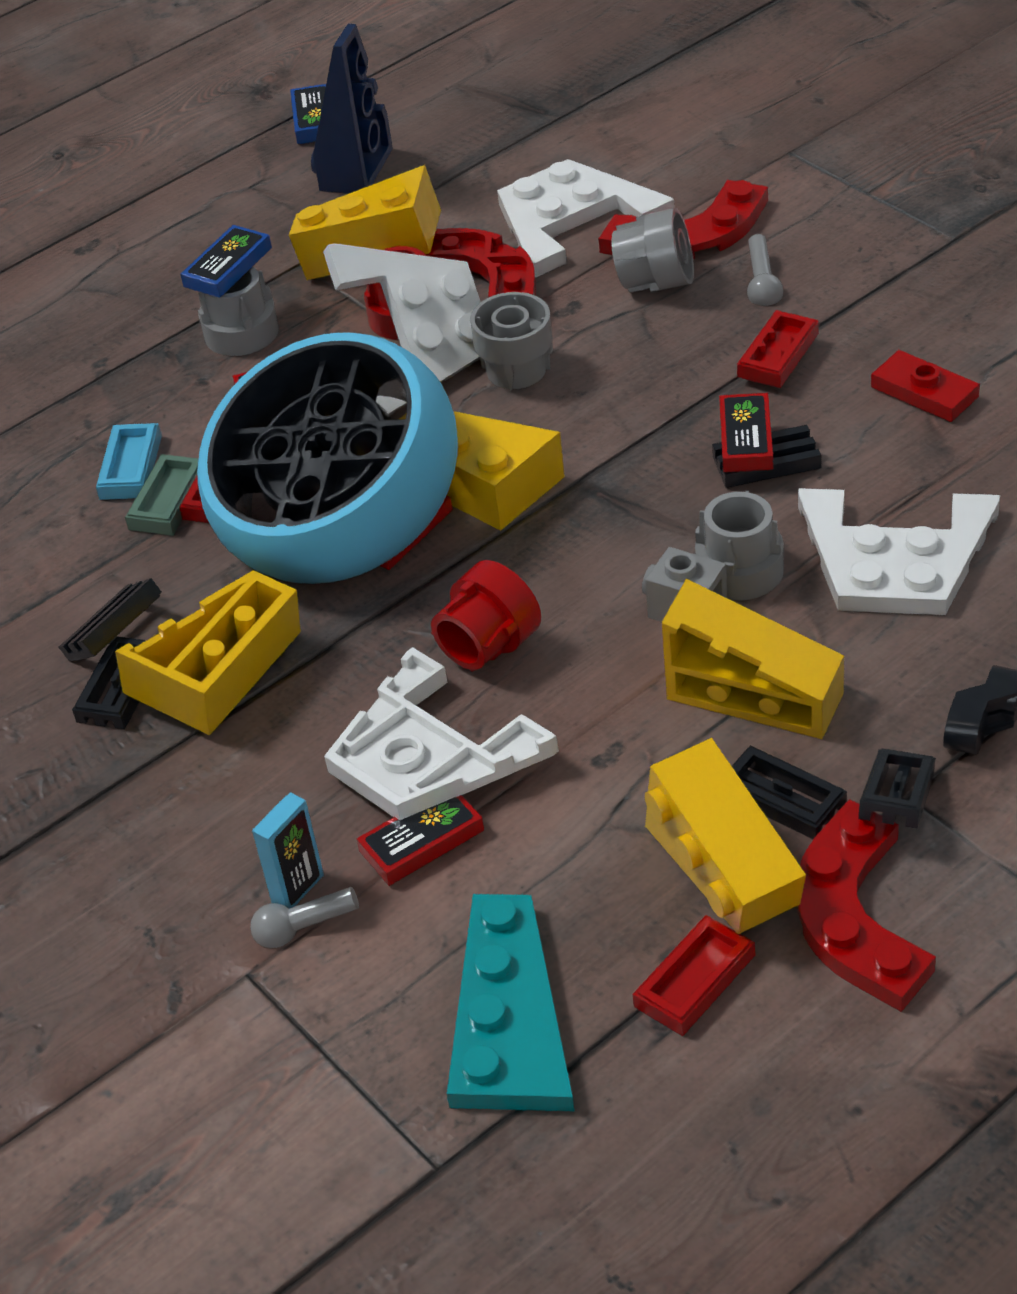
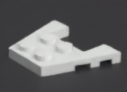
[497,159,674,278]
[323,243,481,415]
[798,488,1000,615]
[324,647,559,820]

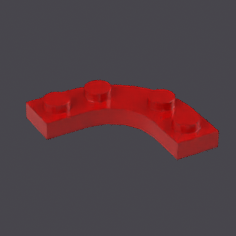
[598,180,768,260]
[425,228,536,298]
[797,799,936,1012]

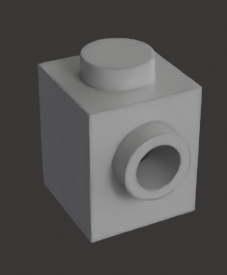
[642,547,727,622]

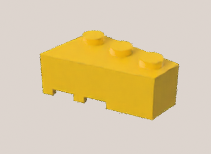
[289,165,441,280]
[398,411,565,531]
[115,570,301,736]
[662,578,844,739]
[644,738,806,934]

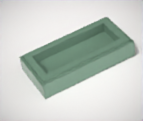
[125,454,199,536]

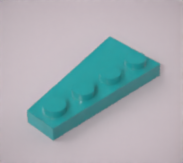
[447,894,575,1112]

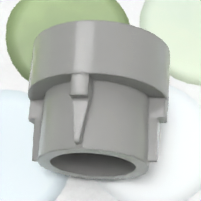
[611,208,694,293]
[198,267,279,356]
[470,292,553,390]
[695,490,784,600]

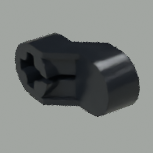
[943,665,1017,755]

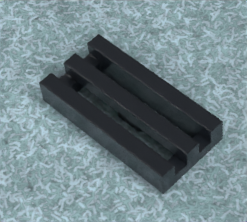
[712,425,822,488]
[58,578,162,661]
[72,636,146,730]
[732,745,847,839]
[858,748,936,828]

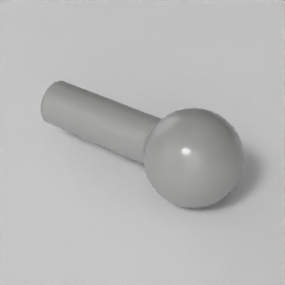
[747,234,783,306]
[250,887,359,948]

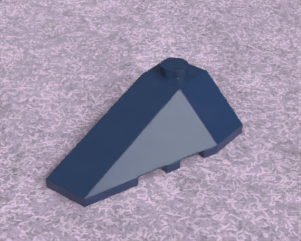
[311,24,393,194]

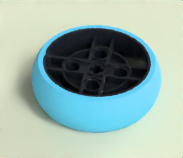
[197,332,458,584]

